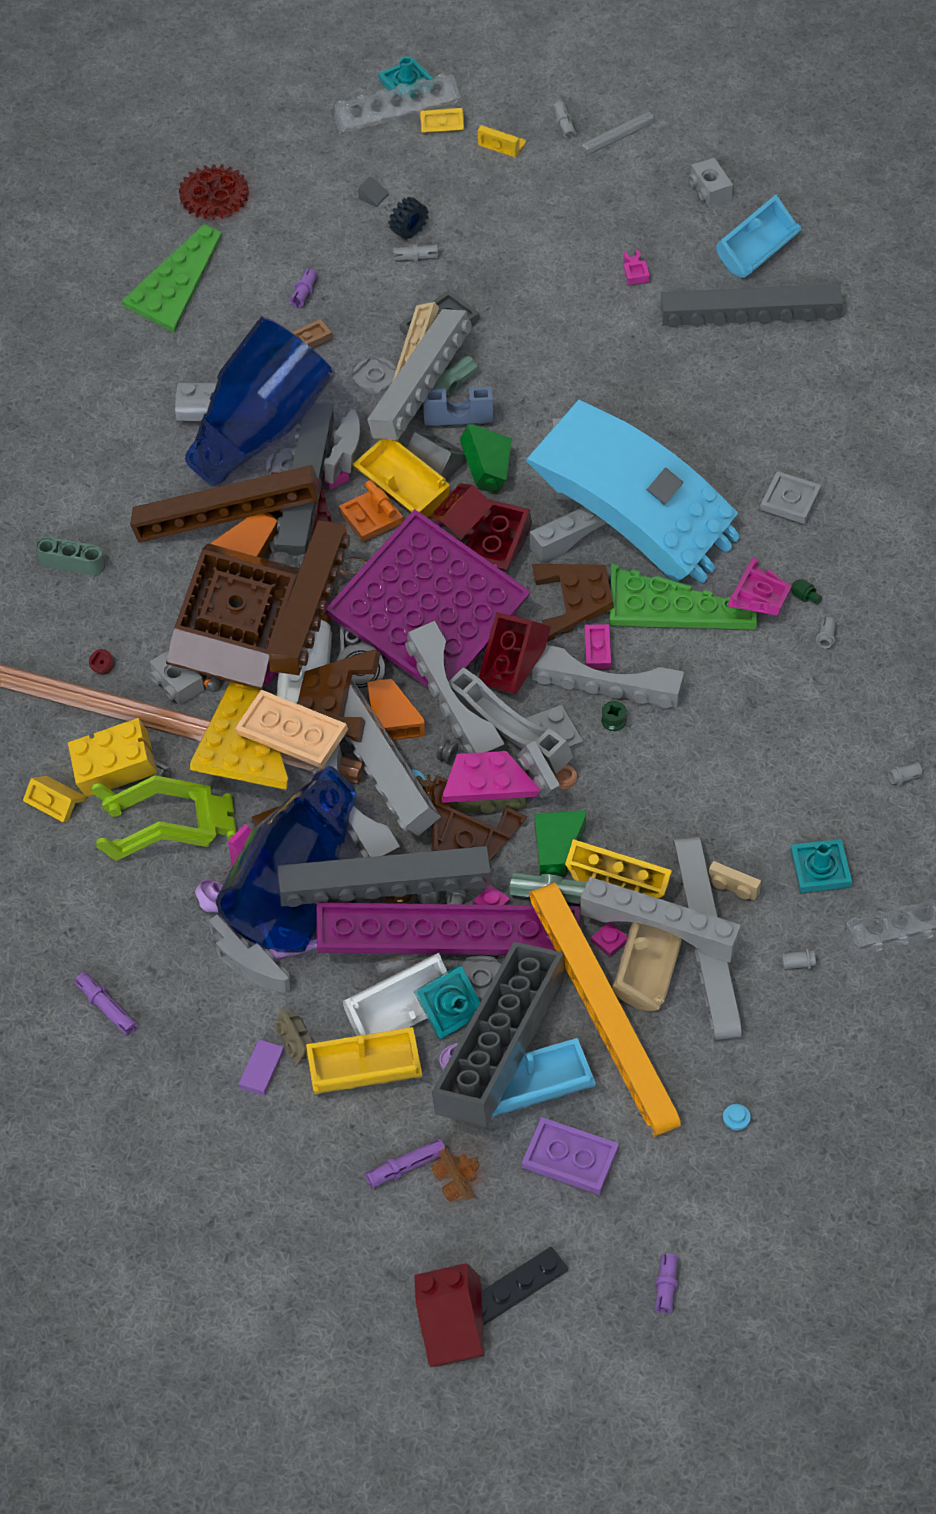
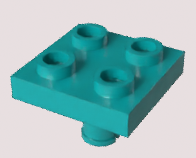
[378,56,436,103]
[790,839,852,893]
[414,965,481,1039]

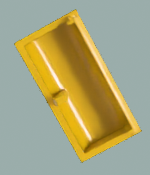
[353,439,450,517]
[306,1027,422,1095]

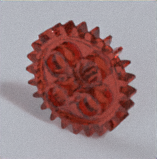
[178,164,249,220]

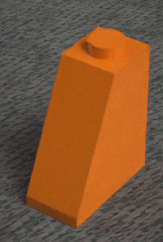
[211,513,279,558]
[367,679,425,741]

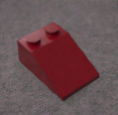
[428,483,493,540]
[466,499,532,572]
[478,612,551,694]
[414,1263,484,1367]

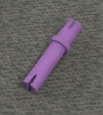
[74,972,138,1036]
[365,1138,447,1189]

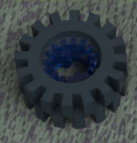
[388,197,429,240]

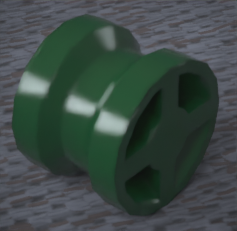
[601,701,627,731]

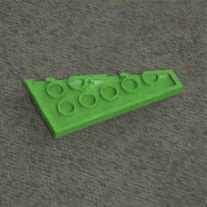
[122,224,222,332]
[610,564,757,630]

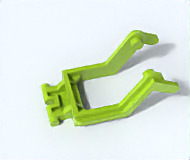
[91,775,237,861]

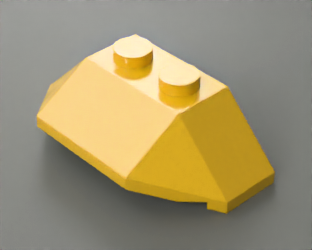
[565,839,672,899]

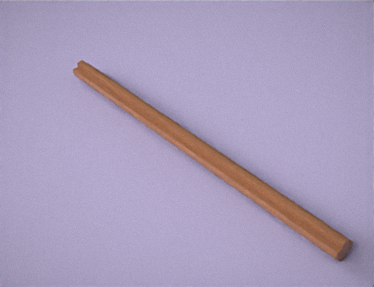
[0,664,364,783]

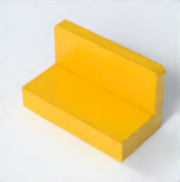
[420,108,464,133]
[477,125,526,158]
[23,776,86,823]

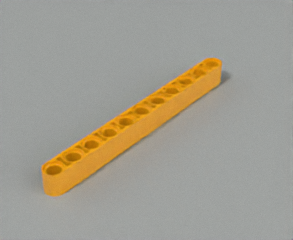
[529,882,681,1137]

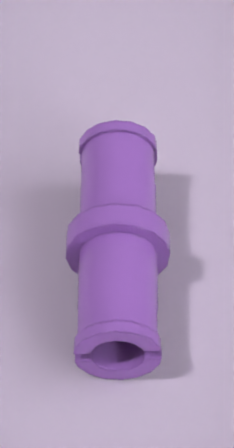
[290,269,318,308]
[654,1253,679,1314]

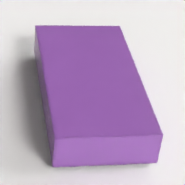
[239,1040,284,1096]

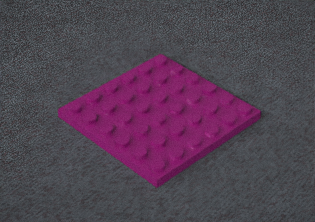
[325,509,531,688]

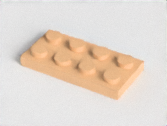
[235,690,348,769]

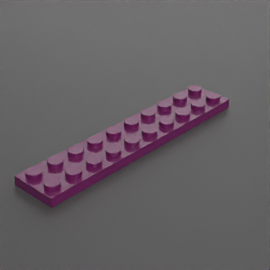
[316,902,581,955]

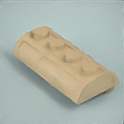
[612,922,682,1012]

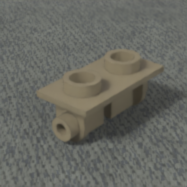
[274,1008,313,1066]

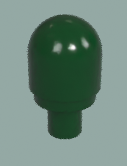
[791,579,822,605]

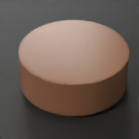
[553,765,577,789]

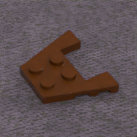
[532,564,614,641]
[297,650,381,742]
[431,775,527,861]

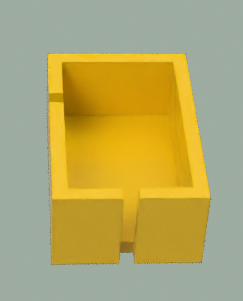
[68,718,157,797]

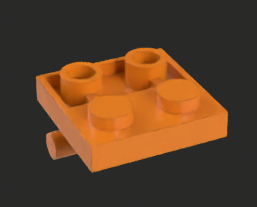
[339,480,403,542]

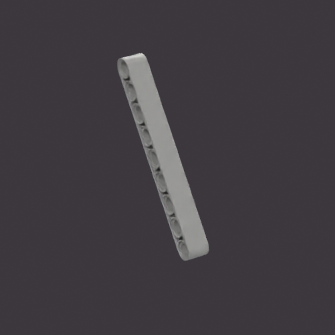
[673,837,741,1040]

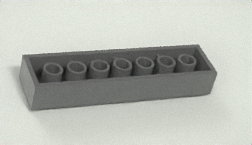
[432,942,566,1127]

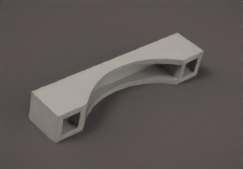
[530,507,608,564]
[405,621,504,753]
[532,645,684,708]
[448,667,573,774]
[306,744,401,858]
[580,877,741,963]

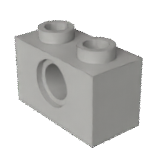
[689,158,733,207]
[150,650,204,705]

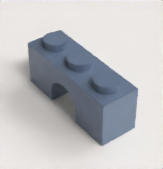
[423,386,494,426]

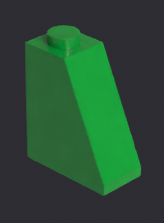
[460,423,512,492]
[534,810,586,877]

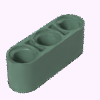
[35,537,105,575]

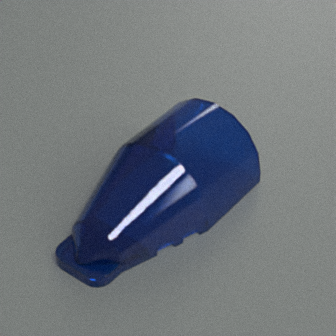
[185,316,336,484]
[215,766,356,953]

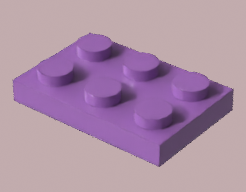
[522,1117,619,1195]

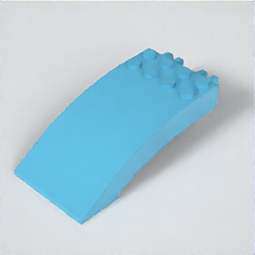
[525,400,740,583]

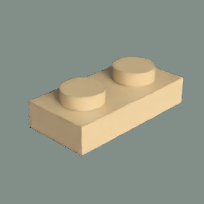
[708,861,761,901]

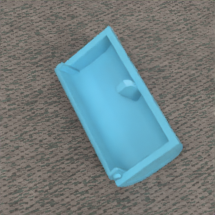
[716,195,802,278]
[492,1038,596,1117]

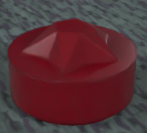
[89,649,115,675]

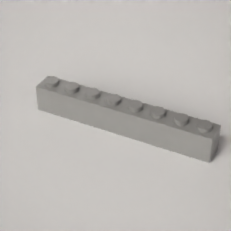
[367,309,472,440]
[343,679,441,836]

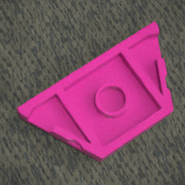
[727,557,791,615]
[441,751,539,803]

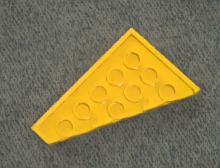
[190,682,288,790]

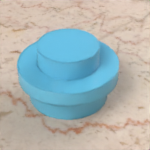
[723,1104,751,1130]

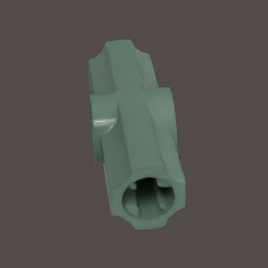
[421,356,478,406]
[510,873,587,905]

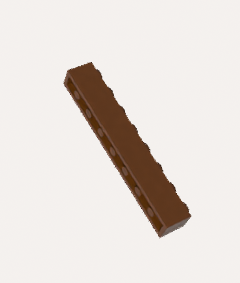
[130,465,320,543]
[269,521,350,676]

